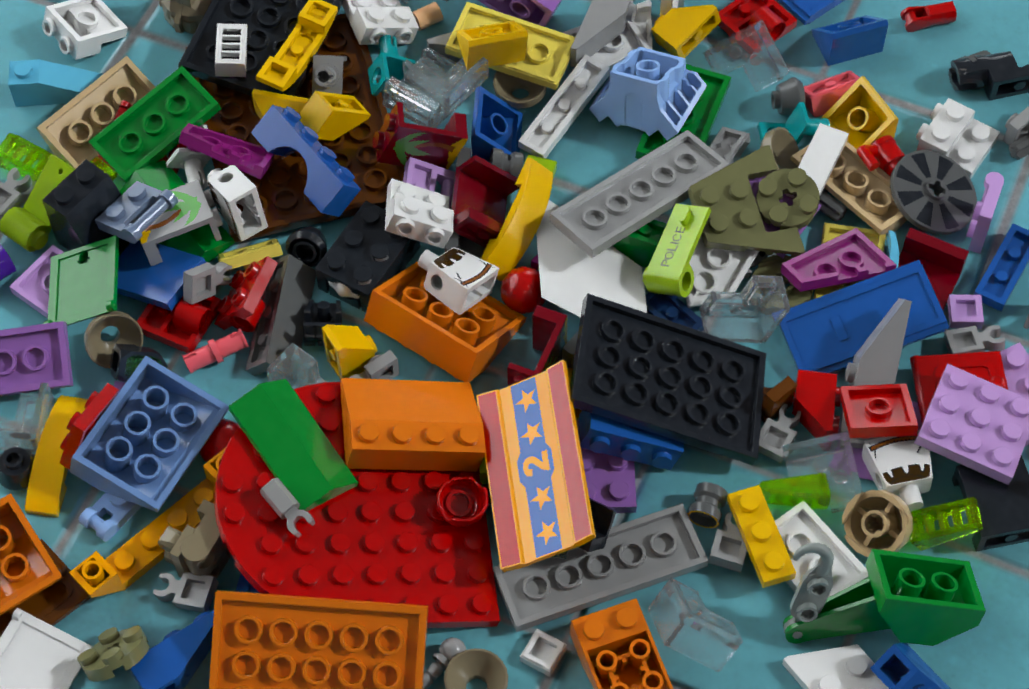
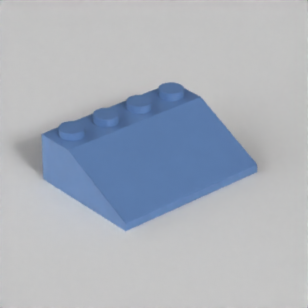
[70,356,229,512]

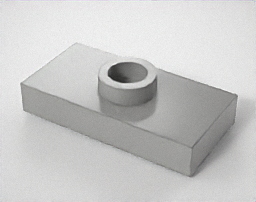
[709,127,751,164]

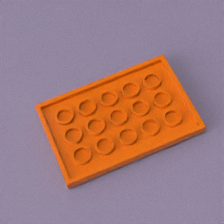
[209,590,428,689]

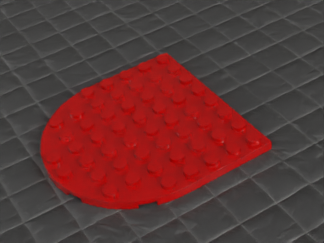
[214,382,500,628]

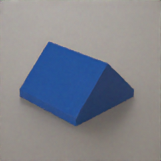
[811,15,888,66]
[471,86,523,162]

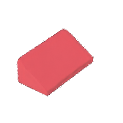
[804,70,860,117]

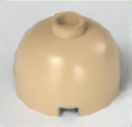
[842,490,913,557]

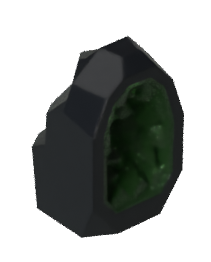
[110,344,168,382]

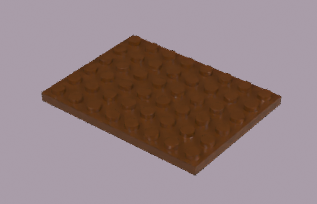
[185,13,405,243]

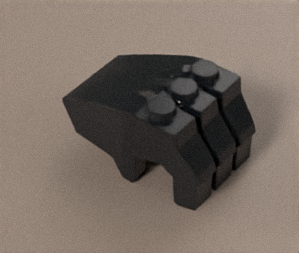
[303,300,343,346]

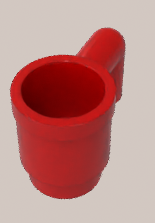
[857,135,905,177]

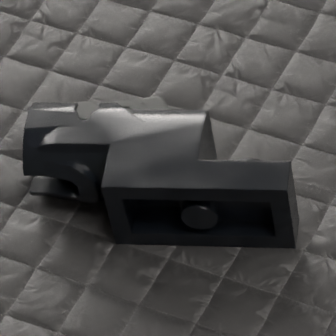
[948,50,1029,101]

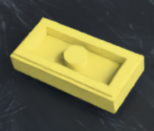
[217,238,283,270]

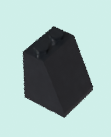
[42,159,130,257]

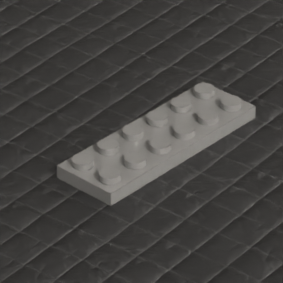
[550,130,730,258]
[493,503,708,632]

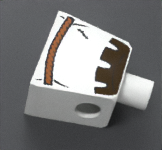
[207,165,268,242]
[418,248,499,315]
[862,430,933,512]

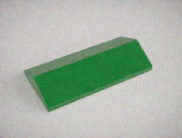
[120,160,235,263]
[228,379,358,511]

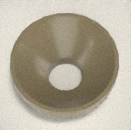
[493,71,547,109]
[760,127,799,170]
[84,311,143,368]
[444,648,508,689]

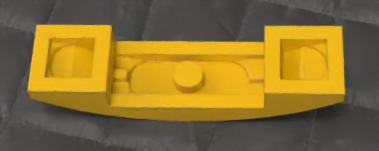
[256,0,338,92]
[481,157,553,281]
[25,395,88,518]

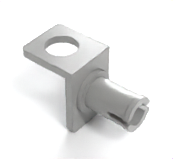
[312,55,347,95]

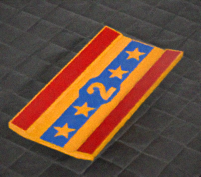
[476,360,596,572]

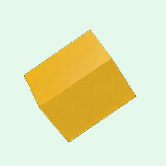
[456,21,528,71]
[821,76,899,149]

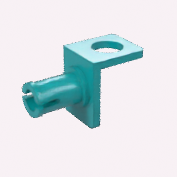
[368,35,416,96]
[757,102,830,145]

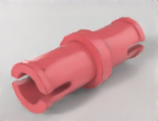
[182,328,249,374]

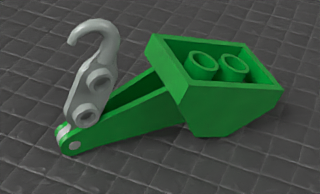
[783,543,986,646]

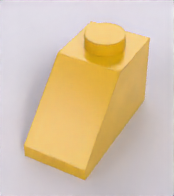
[651,4,721,58]
[300,91,371,141]
[321,324,378,380]

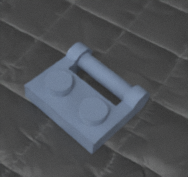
[95,181,178,244]

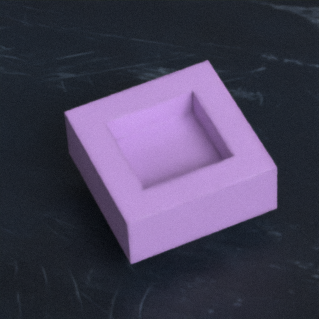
[947,294,984,329]

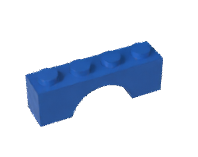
[251,105,361,217]

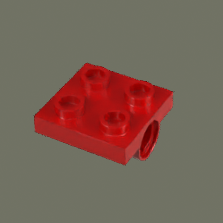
[718,0,797,57]
[214,256,278,332]
[137,296,221,353]

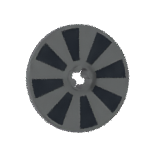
[890,150,977,235]

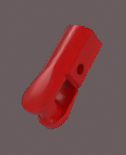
[900,1,957,32]

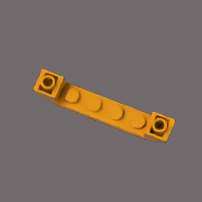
[69,448,226,598]

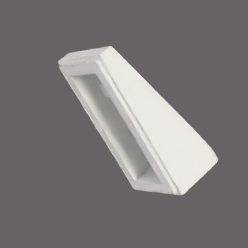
[215,23,248,77]

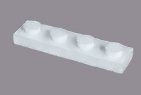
[518,54,610,159]

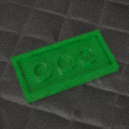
[635,64,731,159]
[88,66,221,183]

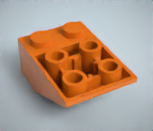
[570,598,673,689]

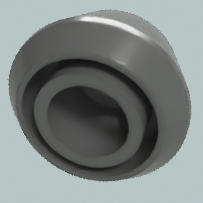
[771,77,806,117]

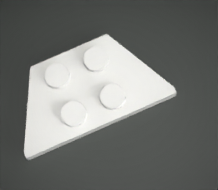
[563,0,652,71]
[782,644,889,689]

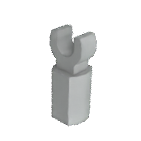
[260,478,315,538]

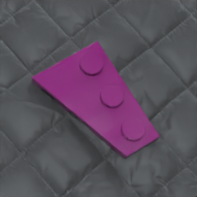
[178,123,275,179]
[781,228,897,292]

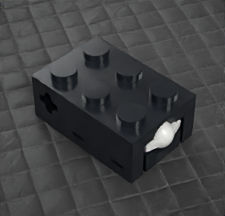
[315,201,421,312]

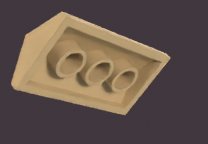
[37,56,155,169]
[791,142,907,235]

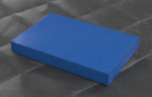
[117,240,206,311]

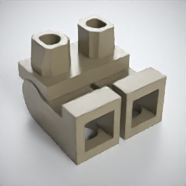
[158,499,232,579]

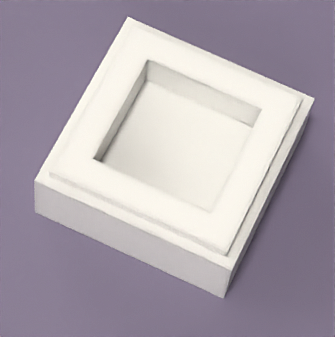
[520,629,567,677]

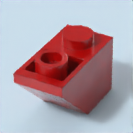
[792,369,841,447]

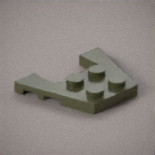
[688,145,805,258]

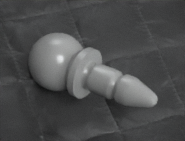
[423,637,467,689]

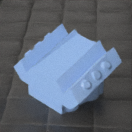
[589,47,707,141]

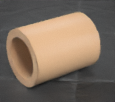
[412,2,443,31]

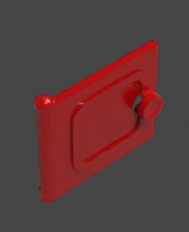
[910,351,1008,422]

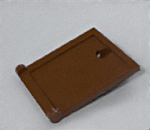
[0,539,91,637]

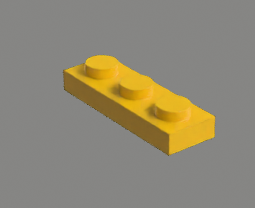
[727,485,796,588]

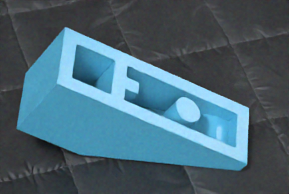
[8,59,103,107]

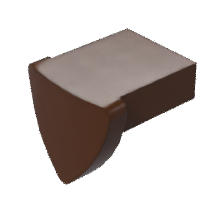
[761,376,798,423]

